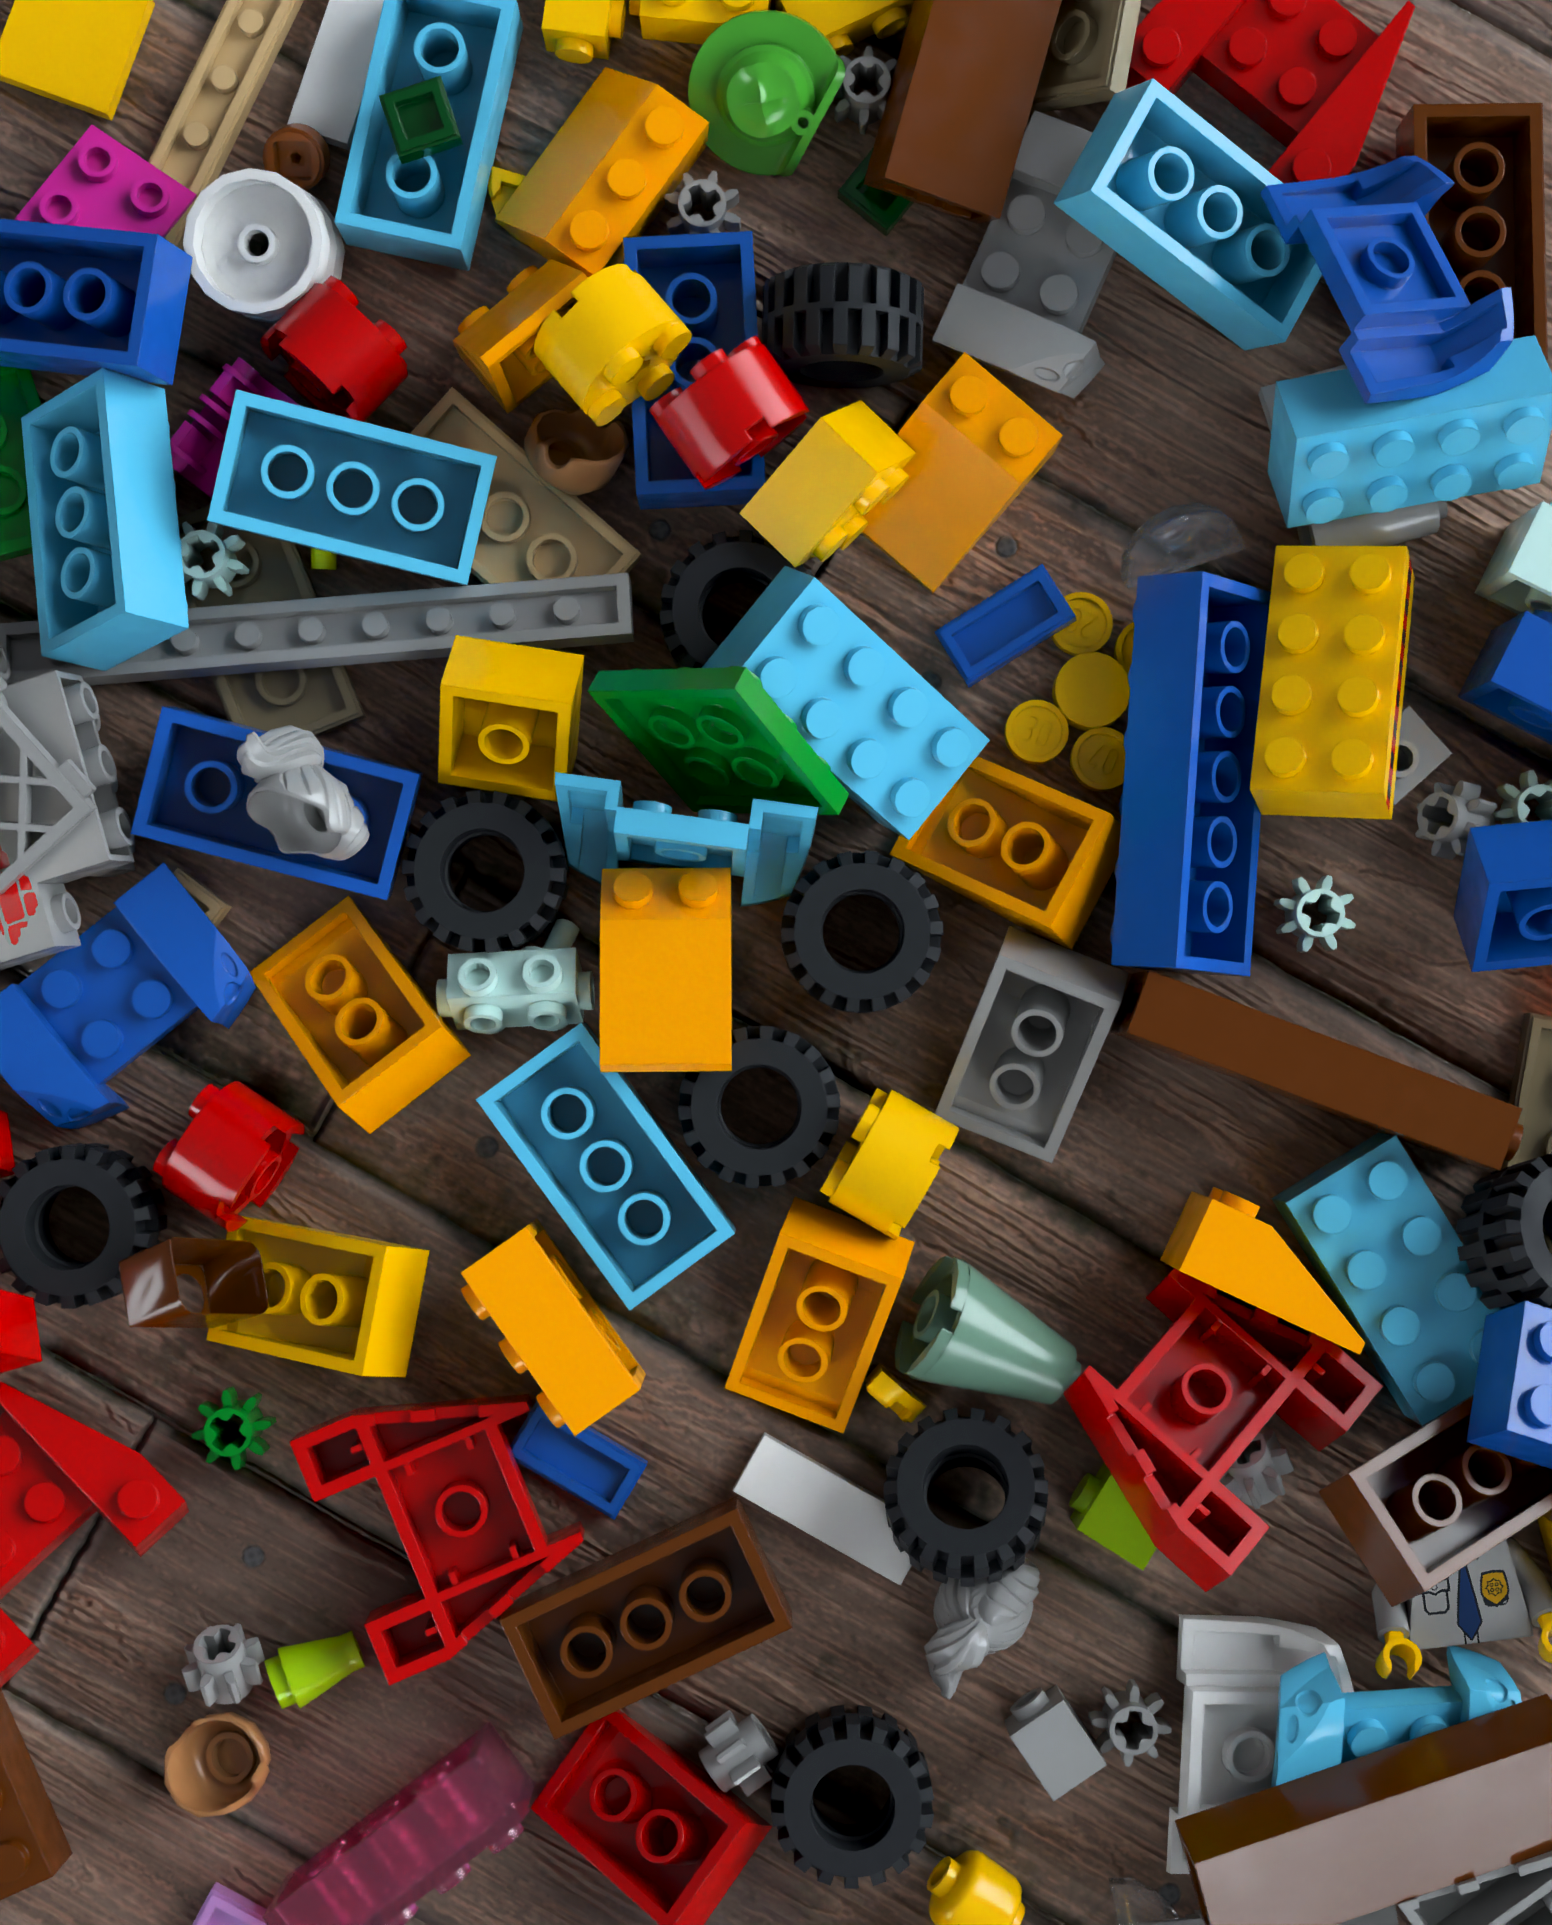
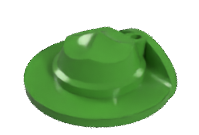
[688,10,846,177]

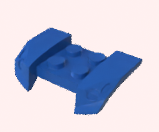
[1260,156,1514,404]
[0,862,256,1129]

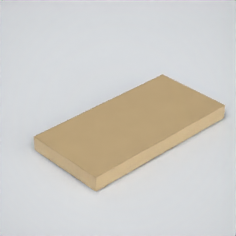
[410,387,642,651]

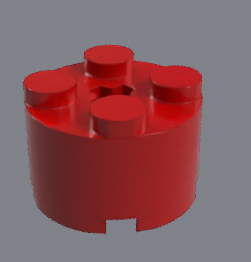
[260,276,408,422]
[649,336,810,490]
[153,1081,305,1232]

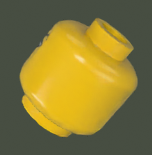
[927,1850,1025,1925]

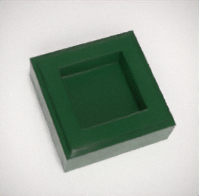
[379,76,463,164]
[837,148,914,236]

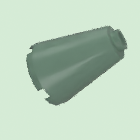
[895,1256,1081,1404]

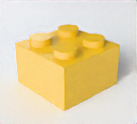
[739,400,916,568]
[438,635,584,802]

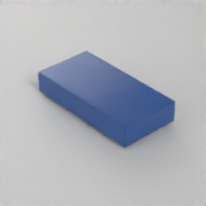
[934,564,1077,688]
[510,1401,648,1520]

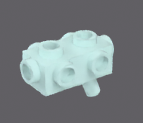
[436,919,595,1034]

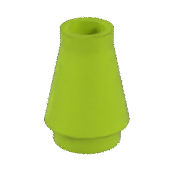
[264,1630,366,1709]

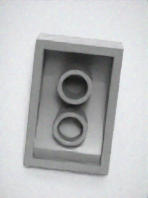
[935,926,1128,1163]

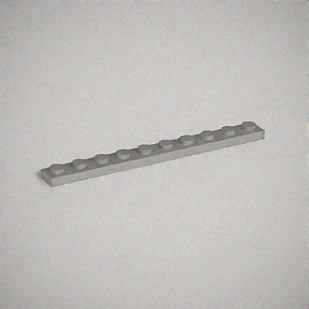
[0,573,634,686]

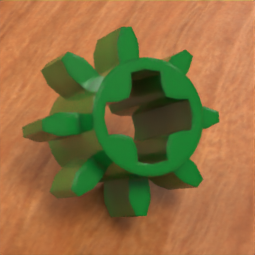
[191,1386,277,1470]

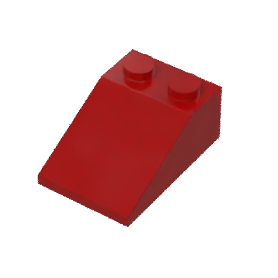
[530,1710,772,1925]

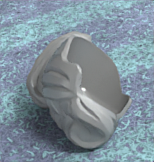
[237,725,370,861]
[924,1557,1040,1700]

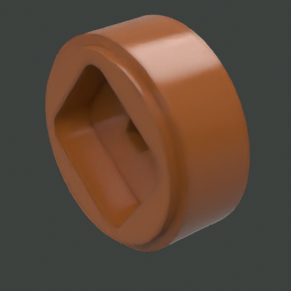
[263,123,330,191]

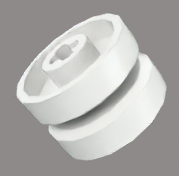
[183,168,345,324]

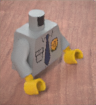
[1372,1538,1552,1680]

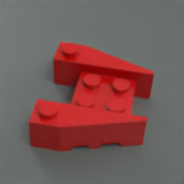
[1126,0,1416,184]
[1063,1268,1383,1592]
[0,1381,189,1688]
[289,1394,585,1686]

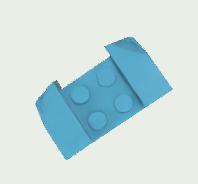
[555,772,819,907]
[1271,1646,1522,1787]

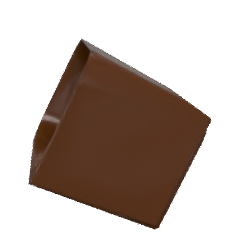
[118,1237,269,1328]

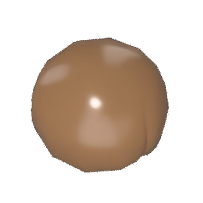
[524,408,630,495]
[164,1711,271,1818]

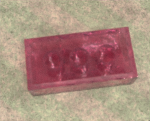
[262,1722,535,1925]

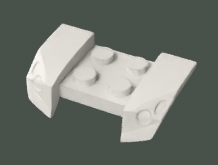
[1166,1614,1354,1874]

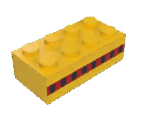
[1250,545,1415,820]

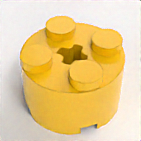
[534,264,692,426]
[820,1088,959,1240]

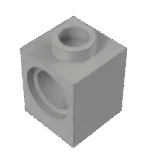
[1004,1684,1107,1802]

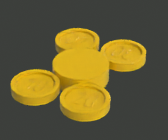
[1004,592,1134,792]

